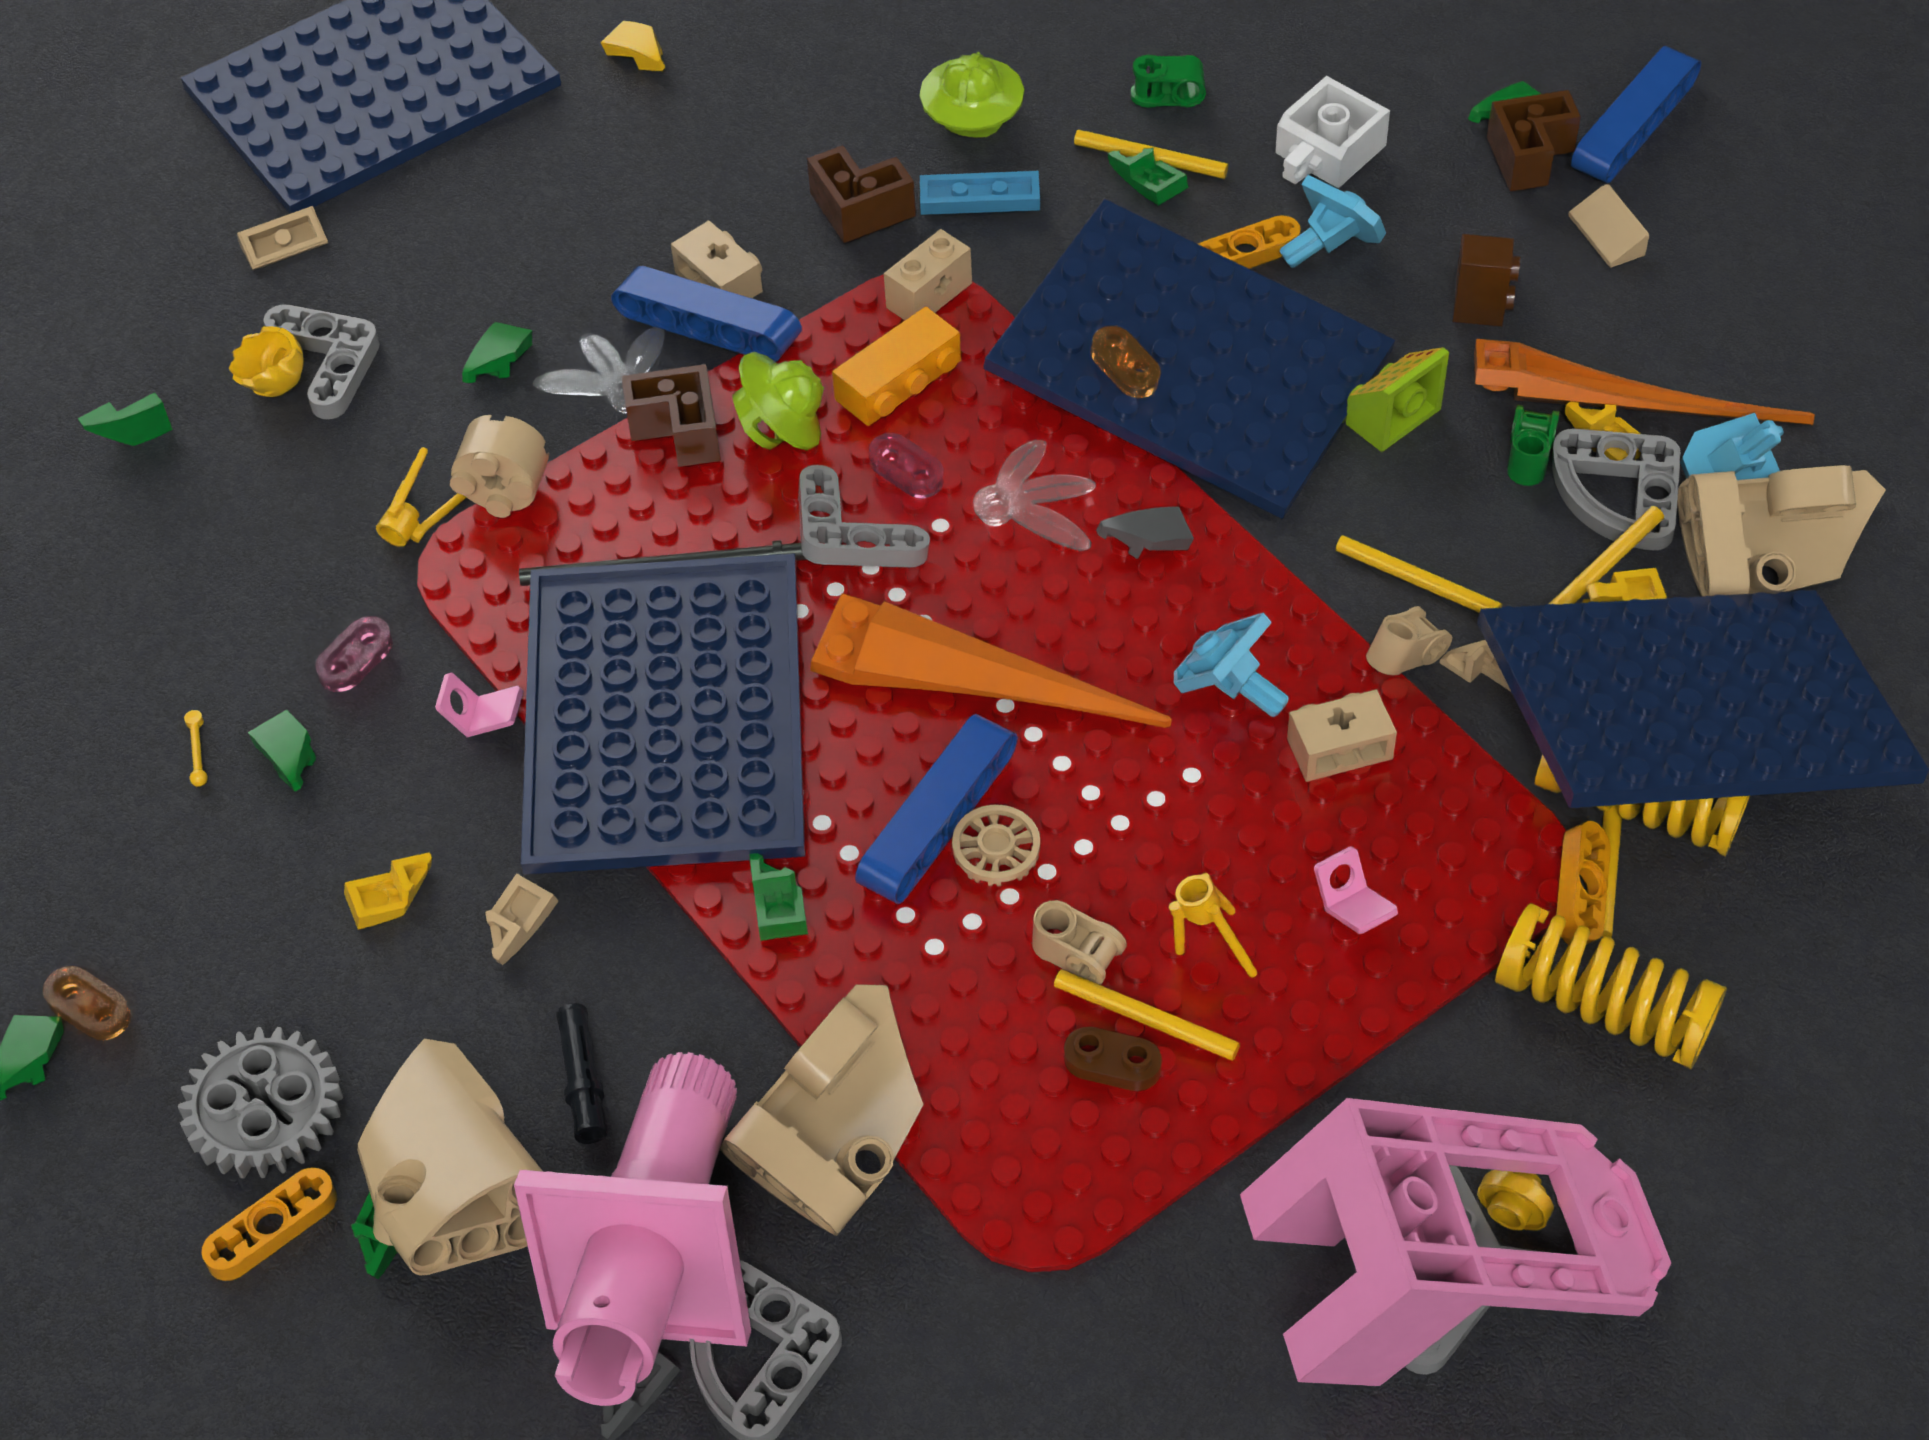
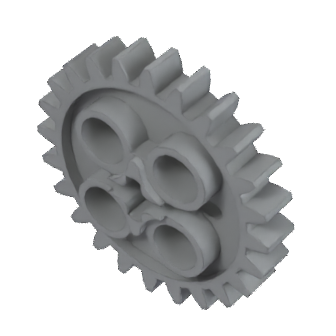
[178,1027,343,1178]

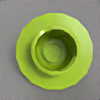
[919,52,1025,138]
[732,352,824,450]

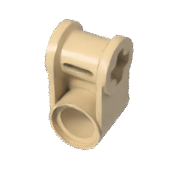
[1366,606,1452,675]
[1032,900,1127,985]

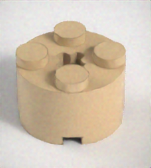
[450,415,549,518]

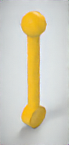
[184,710,208,787]

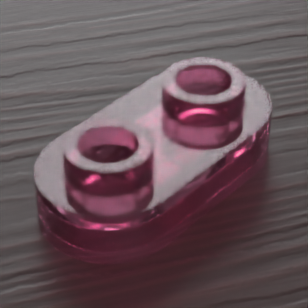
[869,433,944,498]
[315,616,393,692]

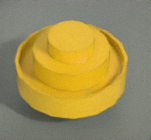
[1477,1170,1554,1231]

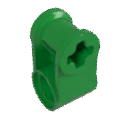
[1130,55,1206,108]
[1507,405,1560,486]

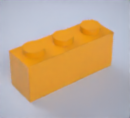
[832,306,961,426]

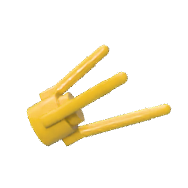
[376,447,466,547]
[1169,873,1257,978]

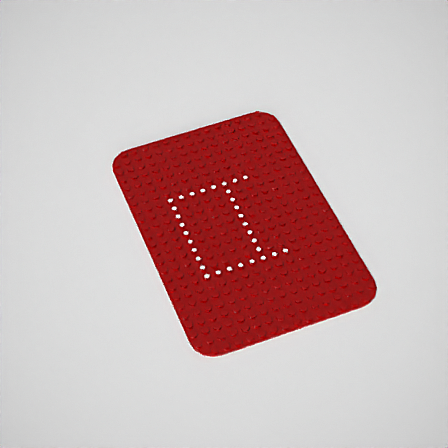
[417,274,1567,1272]

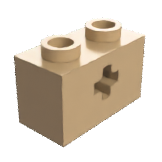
[671,220,763,298]
[884,229,972,320]
[1287,689,1397,782]

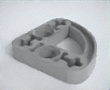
[1552,429,1681,551]
[690,1260,842,1440]

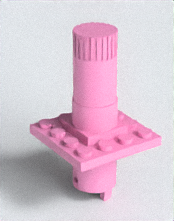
[514,1052,751,1406]

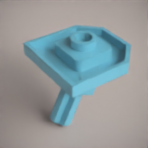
[1280,174,1386,268]
[1680,413,1784,480]
[1174,612,1289,717]

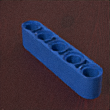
[1571,46,1701,183]
[611,266,802,362]
[855,714,1018,904]

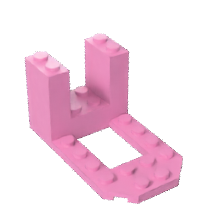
[1240,1098,1671,1386]

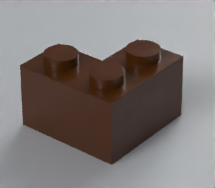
[1487,90,1581,191]
[807,145,916,243]
[1453,234,1521,327]
[622,364,721,467]

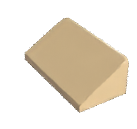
[1568,184,1649,268]
[237,206,328,271]

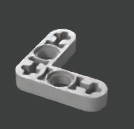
[263,305,380,419]
[798,465,930,567]

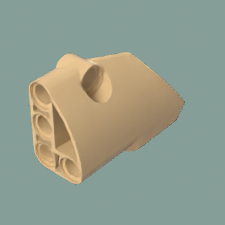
[1677,465,1886,596]
[720,984,924,1236]
[357,1039,542,1276]

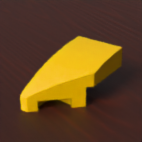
[601,21,665,71]
[1565,402,1641,461]
[344,852,432,930]

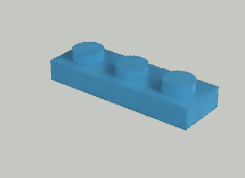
[920,171,1040,215]

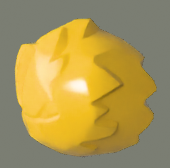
[229,326,304,397]

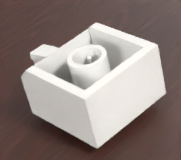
[1275,76,1390,188]

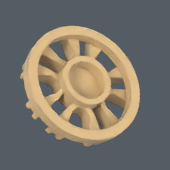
[952,804,1040,886]

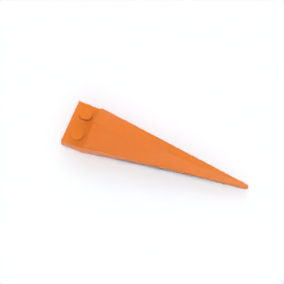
[1474,339,1815,425]
[810,593,1172,728]

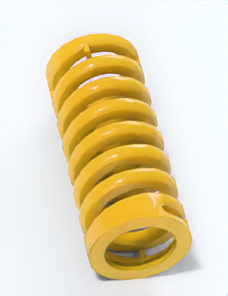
[1534,755,1750,857]
[1495,903,1727,1069]

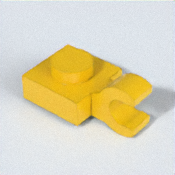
[1582,568,1667,603]

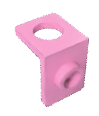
[435,673,523,737]
[1314,846,1398,934]

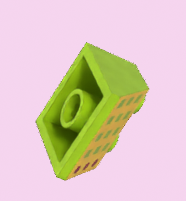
[1346,347,1449,452]

